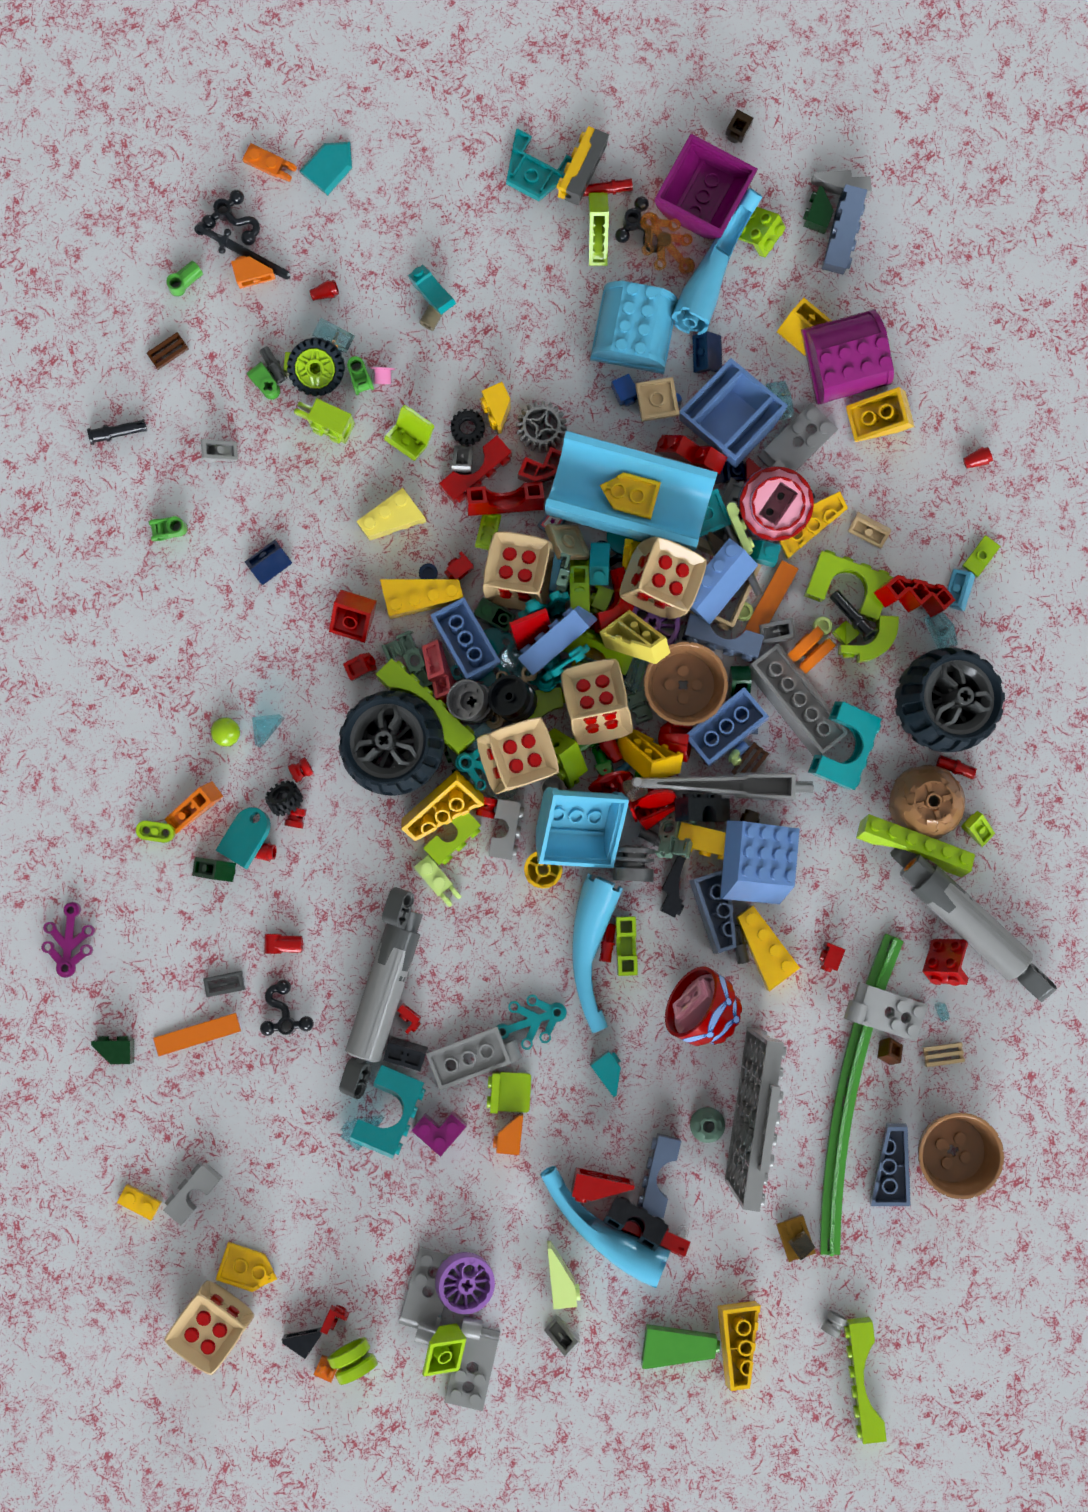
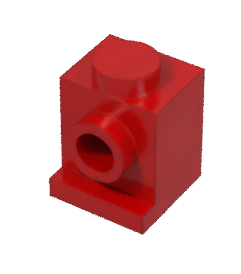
[444,551,474,581]
[819,942,846,973]

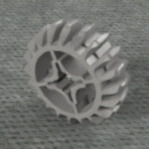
[516,401,567,453]

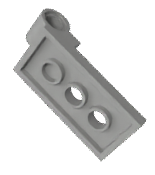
[757,402,838,471]
[844,982,928,1042]
[426,1026,522,1090]
[399,1247,454,1345]
[444,1316,500,1411]

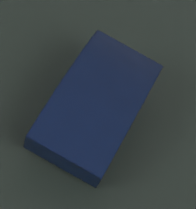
[714,461,745,484]

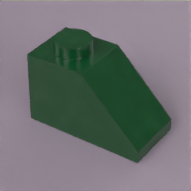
[729,666,752,699]
[192,857,236,882]

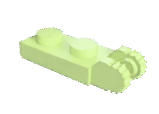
[726,503,754,555]
[414,855,462,907]

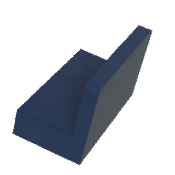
[692,331,722,374]
[245,540,292,585]

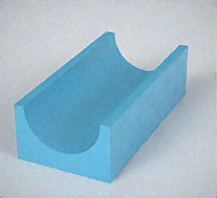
[545,431,718,552]

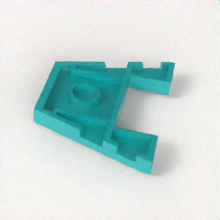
[506,128,573,202]

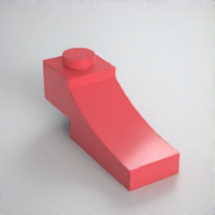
[422,639,456,703]

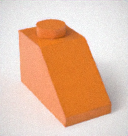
[231,256,276,289]
[493,1113,523,1155]

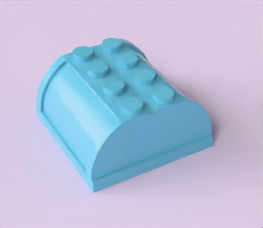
[590,281,678,374]
[536,787,629,868]

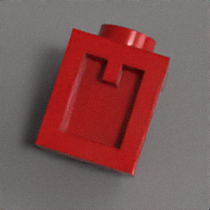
[343,652,377,681]
[397,1003,421,1034]
[320,1305,349,1335]

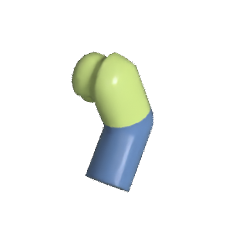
[728,741,750,766]

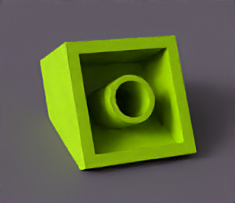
[422,1323,467,1377]

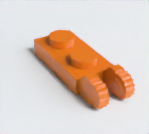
[242,143,297,182]

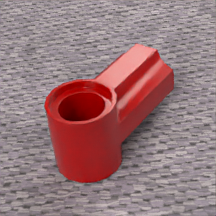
[264,934,303,954]

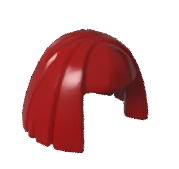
[658,722,694,763]

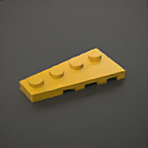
[779,491,848,559]

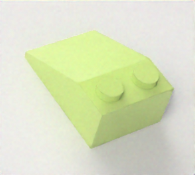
[547,1241,581,1309]

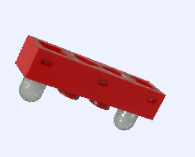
[621,1201,691,1257]

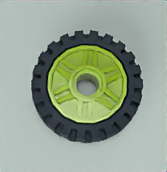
[287,337,345,397]

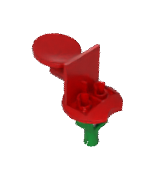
[588,746,677,822]

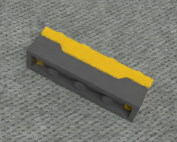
[556,126,609,206]

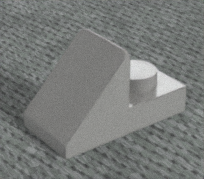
[201,439,238,464]

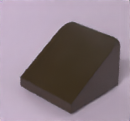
[706,532,725,556]

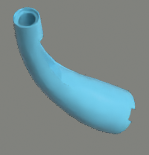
[671,188,763,335]
[572,873,623,1033]
[540,1166,671,1288]

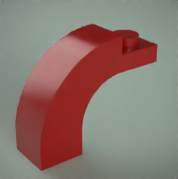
[593,567,634,633]

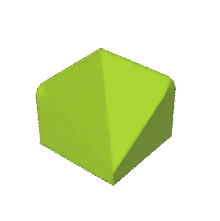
[832,621,860,645]

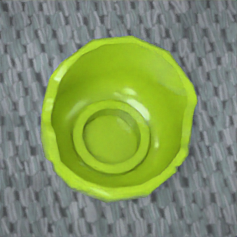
[211,717,240,747]

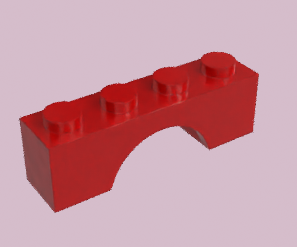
[439,435,512,504]
[466,482,545,516]

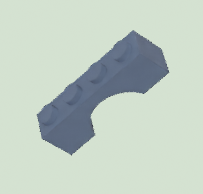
[682,613,764,662]
[637,1133,681,1219]

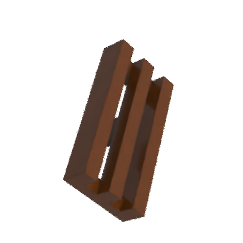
[146,332,189,370]
[730,742,769,775]

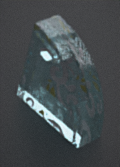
[934,1002,949,1022]

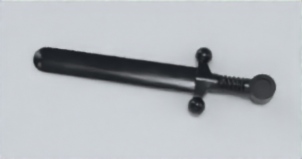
[194,221,291,280]

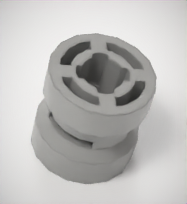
[821,1310,847,1338]

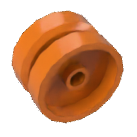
[787,626,836,674]

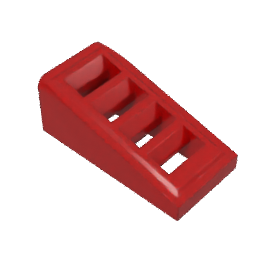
[634,802,675,830]

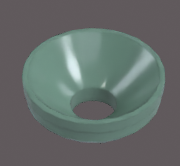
[690,1107,725,1143]

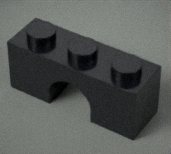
[675,794,730,822]
[603,1196,669,1251]

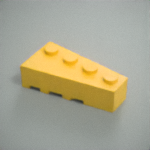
[401,770,484,841]
[717,1301,761,1391]

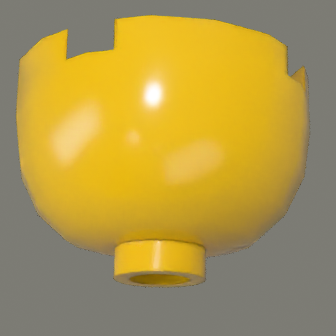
[524,851,563,889]

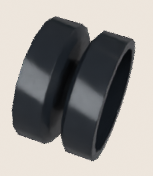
[488,675,537,723]

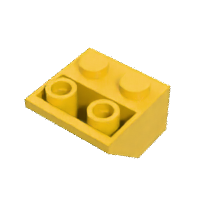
[776,297,832,356]
[480,382,511,435]

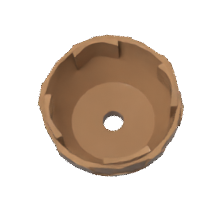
[888,765,965,839]

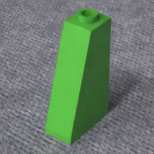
[641,1324,720,1369]

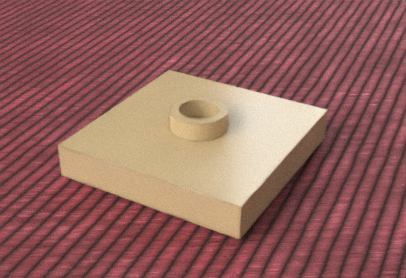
[635,377,679,422]
[545,524,590,560]

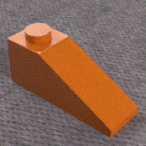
[165,781,224,834]

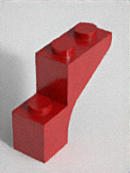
[655,435,727,474]

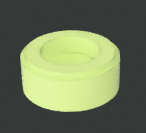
[734,602,754,621]
[812,617,832,636]

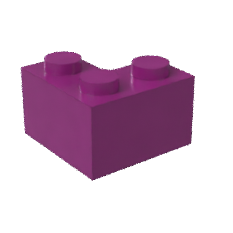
[411,1111,467,1157]

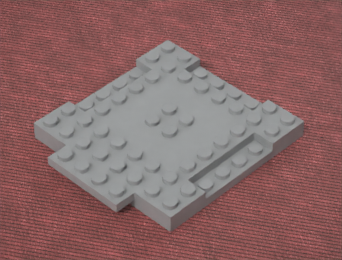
[725,1027,786,1212]

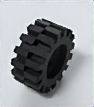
[450,409,485,446]
[265,780,303,816]

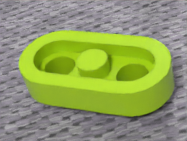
[136,820,175,843]

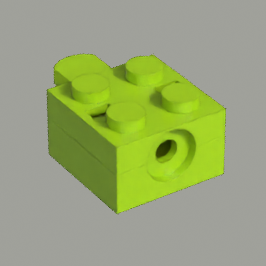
[294,398,355,444]
[549,728,588,789]

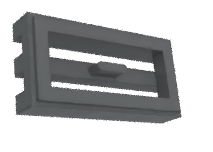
[203,971,246,997]

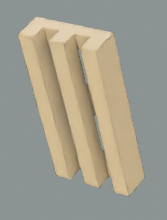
[923,1042,965,1067]

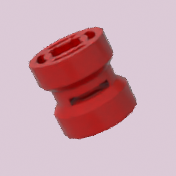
[288,757,314,783]
[476,797,498,819]
[284,808,307,829]

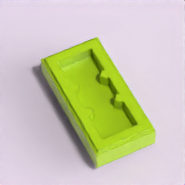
[475,514,502,550]
[962,535,1001,577]

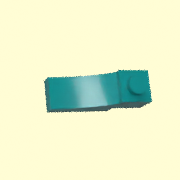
[408,265,456,315]

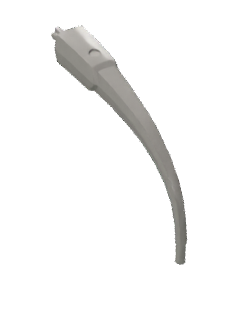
[631,772,814,801]

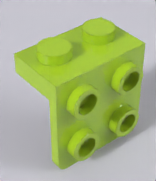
[739,207,786,258]
[384,405,434,461]
[487,1071,531,1114]

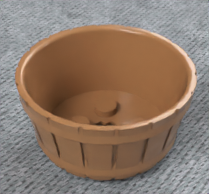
[644,642,728,726]
[918,1113,1004,1199]

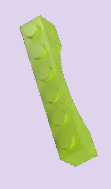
[376,658,475,755]
[856,814,975,878]
[844,1317,887,1444]

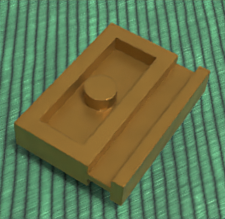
[776,1215,816,1263]

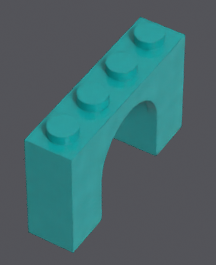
[808,701,882,790]
[349,1065,426,1159]

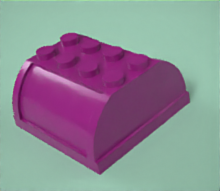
[654,133,758,239]
[801,309,894,405]

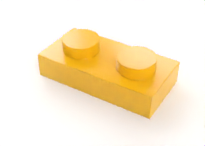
[117,1184,162,1221]

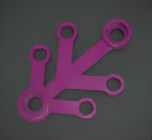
[41,902,95,978]

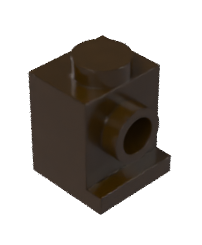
[725,109,754,143]

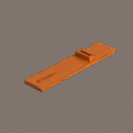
[741,560,799,635]
[153,1013,241,1057]

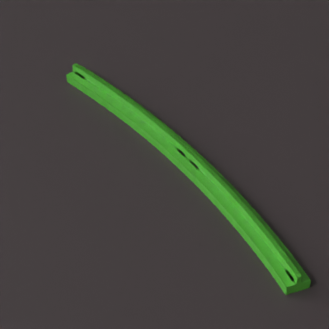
[820,934,904,1256]

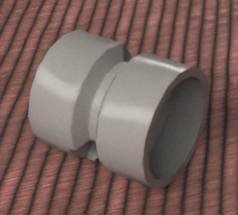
[540,776,565,797]

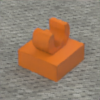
[313,1355,337,1383]

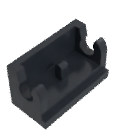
[383,1036,428,1071]

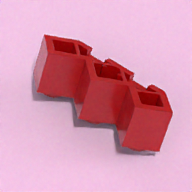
[518,447,562,483]
[874,575,955,618]

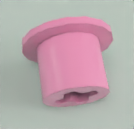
[371,367,395,385]

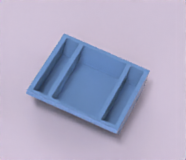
[679,358,788,468]
[720,821,800,904]

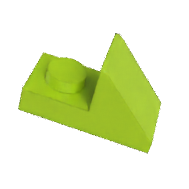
[961,811,995,847]

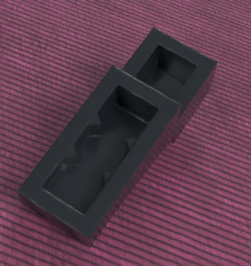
[660,855,686,918]

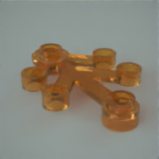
[640,212,695,274]

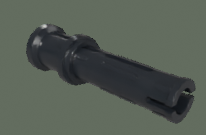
[87,419,147,445]
[830,590,878,641]

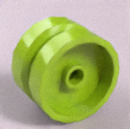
[327,1337,378,1385]

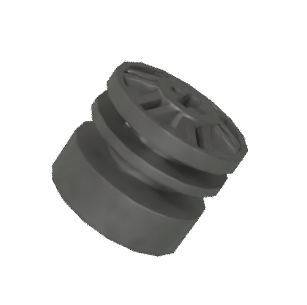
[447,679,494,724]
[613,845,655,882]

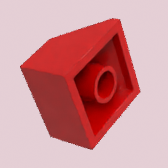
[329,590,377,643]

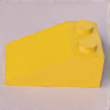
[846,387,915,442]

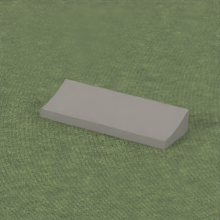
[749,643,849,757]

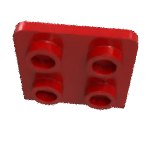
[922,939,969,986]

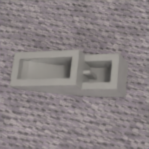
[811,170,872,198]

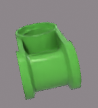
[347,356,374,396]
[246,362,280,400]
[148,516,188,541]

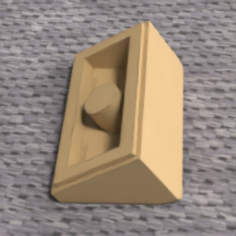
[848,512,891,549]

